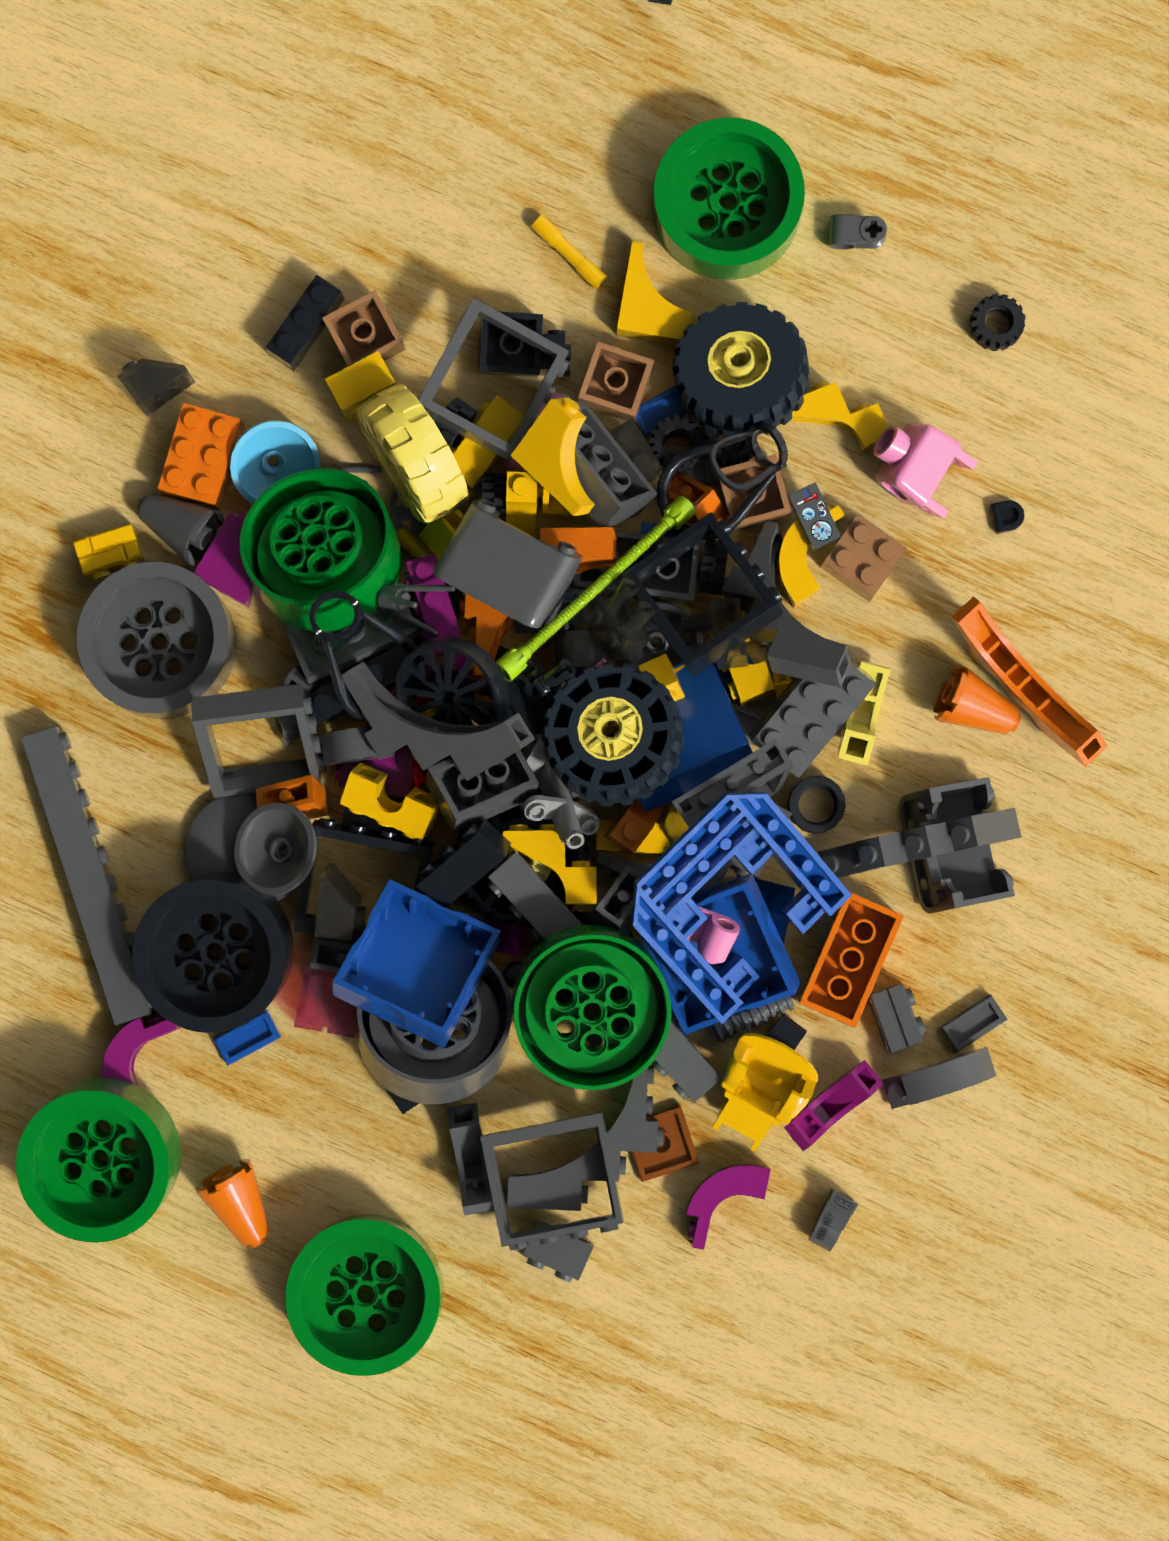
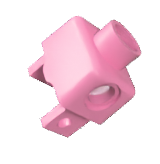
[873,422,978,518]

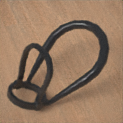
[657,422,788,540]
[309,590,424,722]

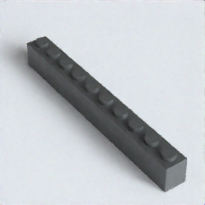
[21,726,154,1026]
[487,849,722,1103]

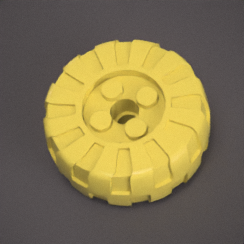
[356,384,469,524]

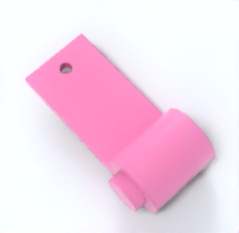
[687,906,740,964]

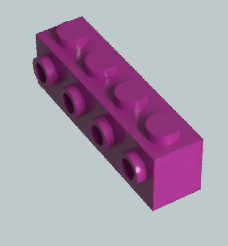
[404,553,471,675]

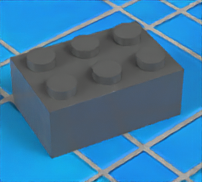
[426,750,539,834]

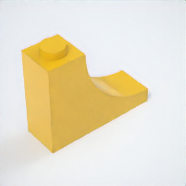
[617,241,697,345]
[511,398,595,516]
[506,471,538,538]

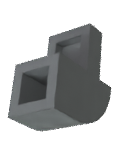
[321,726,395,766]

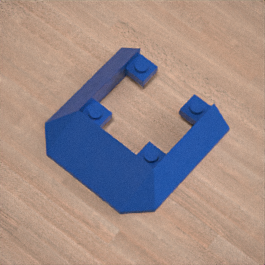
[631,792,852,1024]

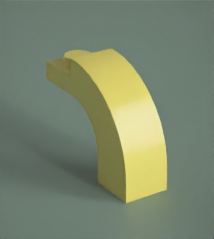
[838,660,890,766]

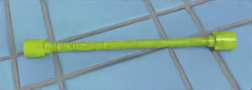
[496,496,696,682]

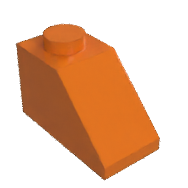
[669,471,728,525]
[256,775,328,820]
[603,799,664,855]

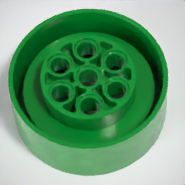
[653,117,805,280]
[240,468,402,632]
[512,925,671,1090]
[16,1078,181,1243]
[285,1215,444,1376]

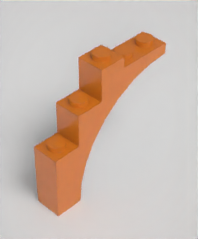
[460,527,617,679]
[951,596,1108,767]

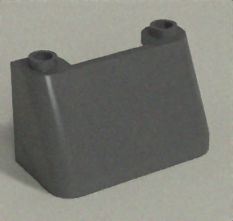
[433,499,583,628]
[899,777,1015,914]

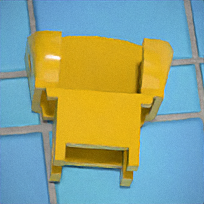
[712,1033,818,1152]

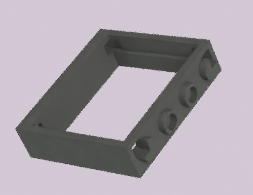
[418,297,570,461]
[191,684,326,798]
[663,739,793,843]
[480,1111,624,1250]

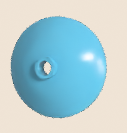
[230,420,320,504]

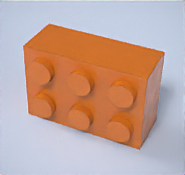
[158,403,245,511]

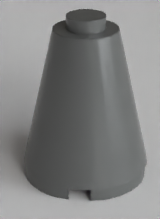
[137,493,224,566]

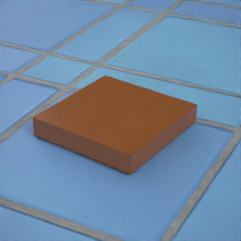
[632,1105,699,1182]

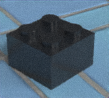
[477,311,543,378]

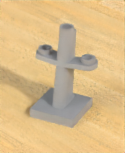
[523,733,600,849]

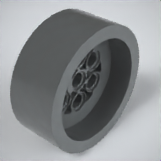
[77,562,237,719]
[357,961,512,1104]

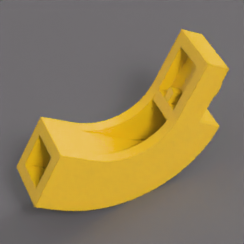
[778,505,845,608]

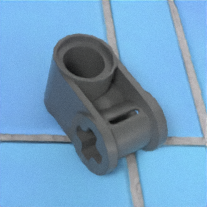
[829,214,887,249]

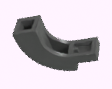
[882,1047,996,1109]
[447,1103,494,1216]

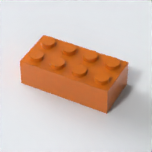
[797,892,904,1028]

